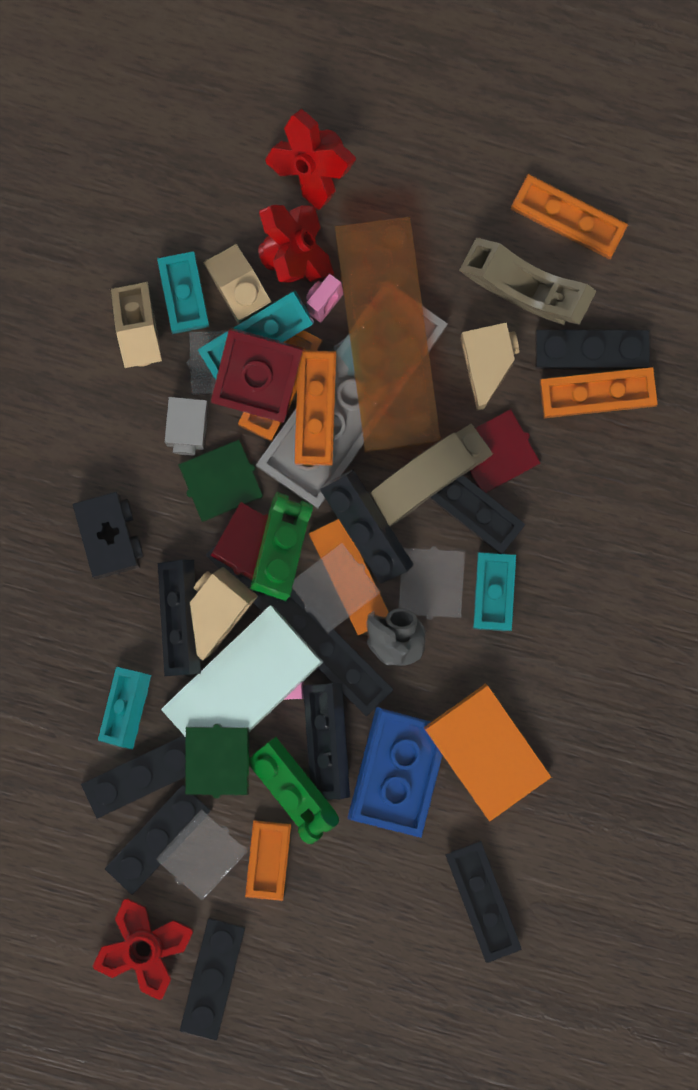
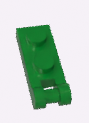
[250,492,313,601]
[249,737,339,844]

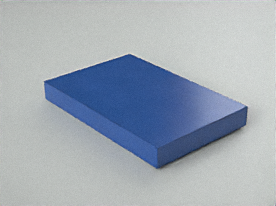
[347,707,443,838]

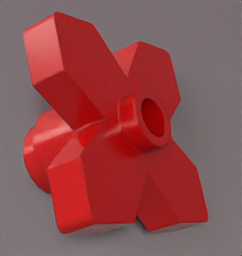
[265,109,356,210]
[258,205,334,282]
[93,898,194,1000]

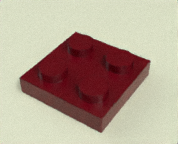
[210,328,304,423]

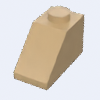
[204,244,272,324]
[111,282,162,368]
[460,322,519,411]
[190,567,258,660]

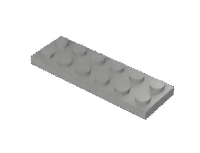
[256,281,448,509]

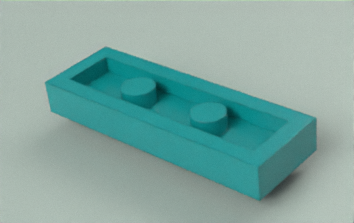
[197,290,315,380]

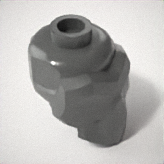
[366,608,425,666]

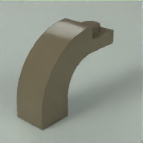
[459,238,597,325]
[369,424,493,527]

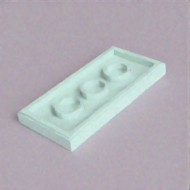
[161,605,323,737]

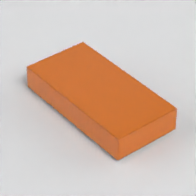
[245,820,291,901]

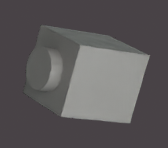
[164,397,209,455]

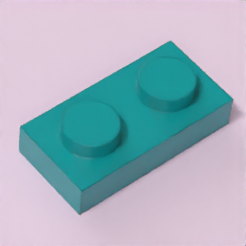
[157,251,209,334]
[473,553,516,631]
[98,667,151,750]

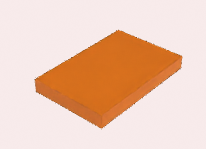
[424,683,552,822]

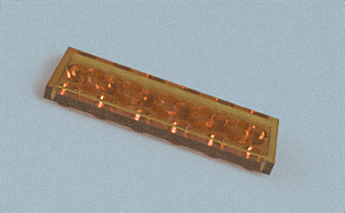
[335,217,441,452]

